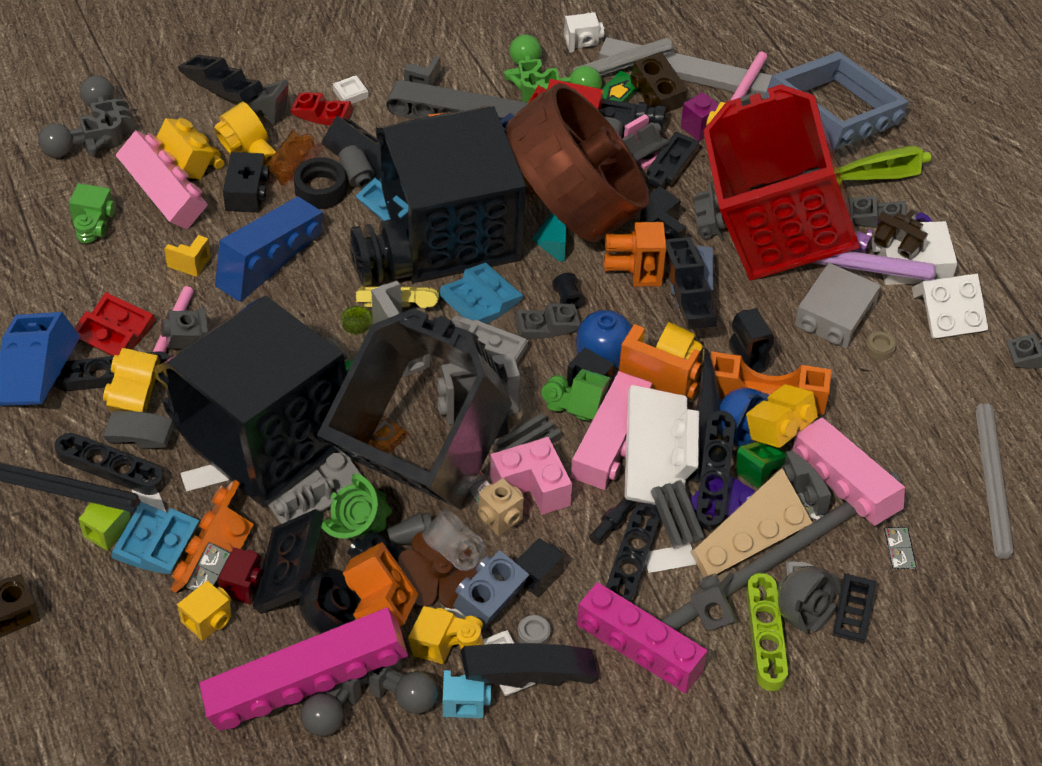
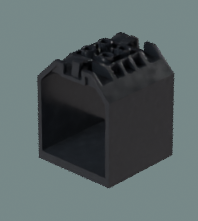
[376,106,526,284]
[154,295,347,508]
[317,308,512,510]

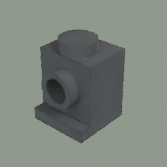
[161,308,208,349]

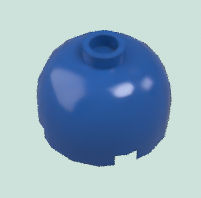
[575,310,632,368]
[720,387,770,448]

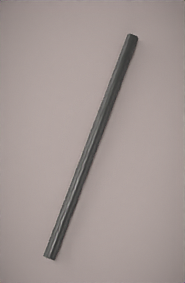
[660,472,901,630]

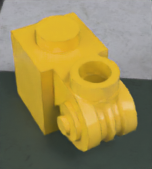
[408,606,484,664]

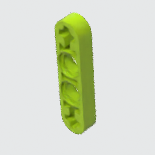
[746,573,788,691]

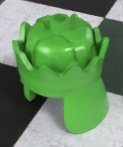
[321,473,392,541]

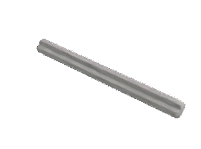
[975,403,1014,559]

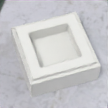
[333,75,369,104]

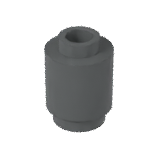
[338,145,375,188]

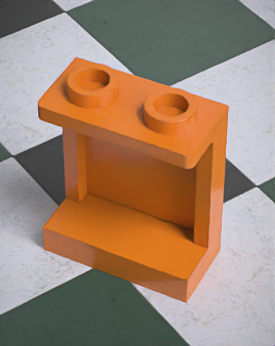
[619,324,702,401]

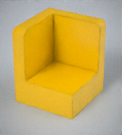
[164,235,211,277]

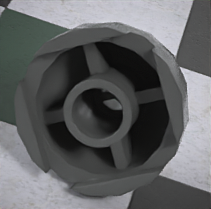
[778,566,841,633]

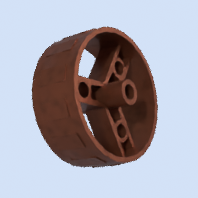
[506,83,649,242]

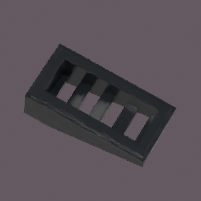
[832,573,877,644]

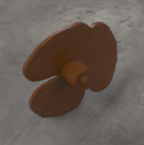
[397,528,478,609]

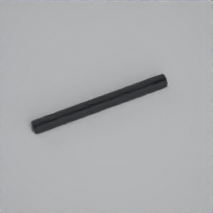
[0,462,141,512]

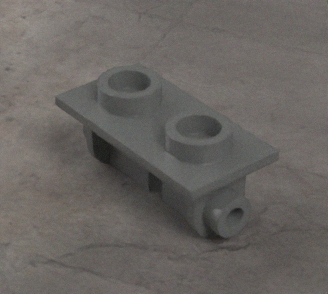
[622,122,669,163]
[694,182,726,241]

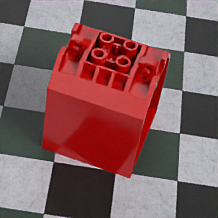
[703,84,860,281]

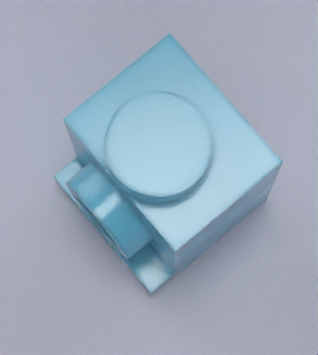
[443,670,491,718]

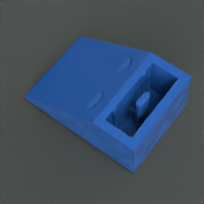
[0,312,81,406]

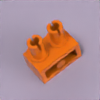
[604,222,666,287]

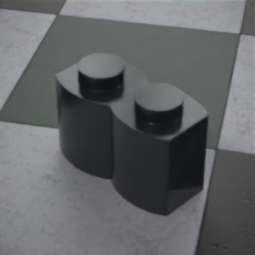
[729,308,774,373]

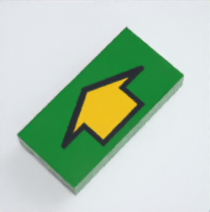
[602,71,639,102]

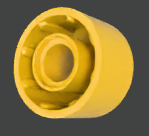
[214,102,269,155]
[656,321,703,360]

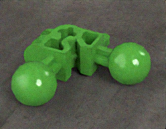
[504,34,602,103]

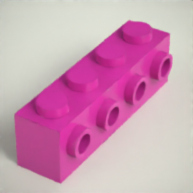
[577,582,708,694]

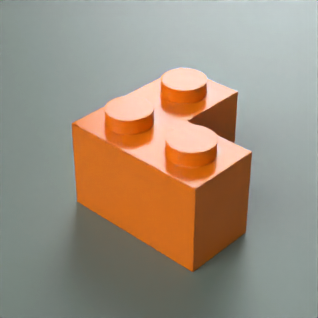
[343,542,419,626]

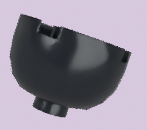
[299,568,361,634]

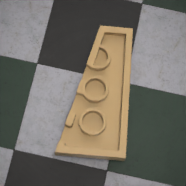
[690,468,812,577]

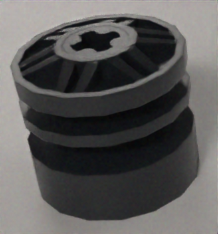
[350,218,413,286]

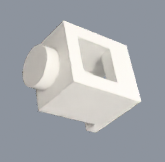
[564,12,604,53]

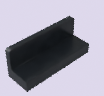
[321,115,380,181]

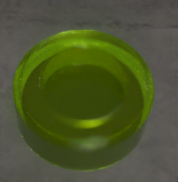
[341,306,371,335]

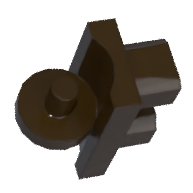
[874,209,928,260]

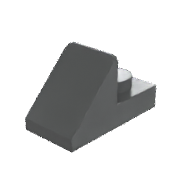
[245,79,289,125]

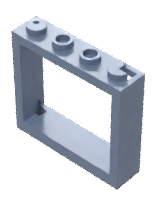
[764,52,909,150]

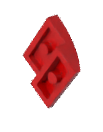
[75,292,156,356]

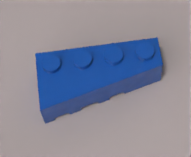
[215,196,323,302]

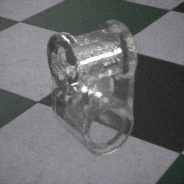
[422,509,486,571]

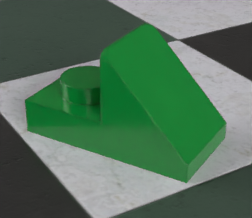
[736,442,786,488]

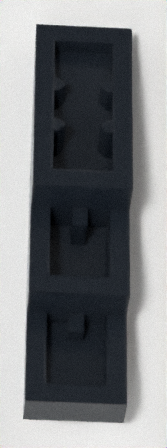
[177,55,264,102]
[665,237,717,329]
[460,643,599,688]

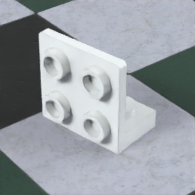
[912,274,988,339]

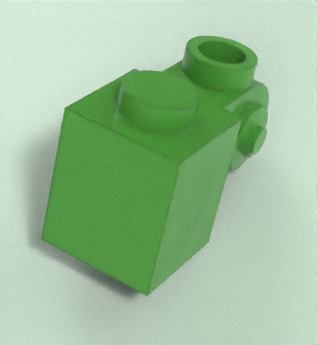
[69,183,116,243]
[542,369,610,420]

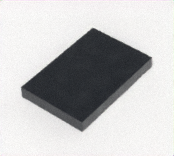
[253,509,324,613]

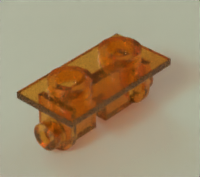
[266,130,314,186]

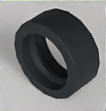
[294,157,347,209]

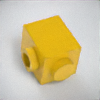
[177,580,232,641]

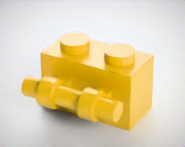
[157,118,224,179]

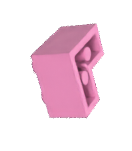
[490,437,572,515]

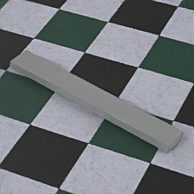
[599,37,807,99]

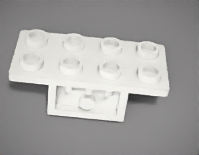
[625,385,699,508]

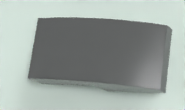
[849,196,907,228]
[514,303,580,340]
[1006,334,1042,368]
[103,411,175,449]
[781,451,831,516]

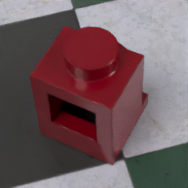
[218,548,263,605]

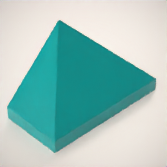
[531,212,566,261]

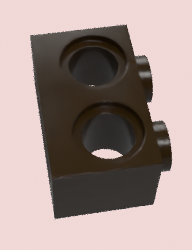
[630,51,688,113]
[0,574,40,638]

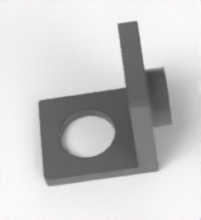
[690,571,736,631]

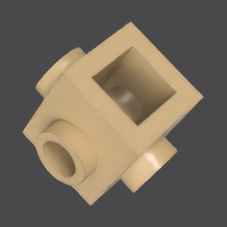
[478,478,524,536]

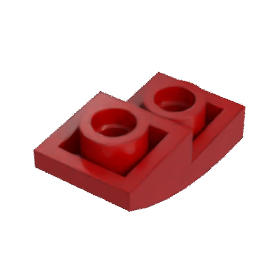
[290,92,353,126]

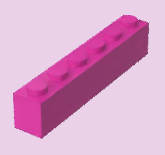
[199,607,408,731]

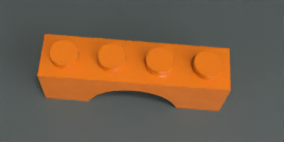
[710,351,832,415]

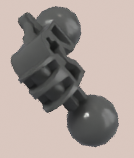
[38,75,135,158]
[301,658,438,737]

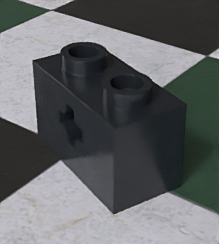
[223,152,270,213]

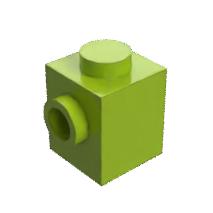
[78,503,131,551]

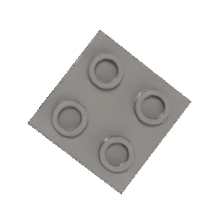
[268,469,334,524]

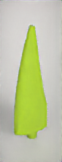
[839,145,931,180]

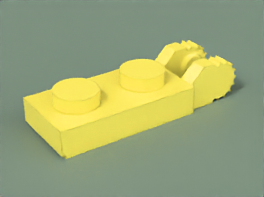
[356,286,440,308]

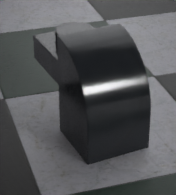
[640,186,686,239]

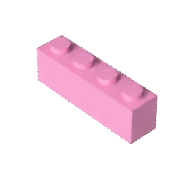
[116,130,208,230]
[571,371,652,490]
[793,417,905,526]

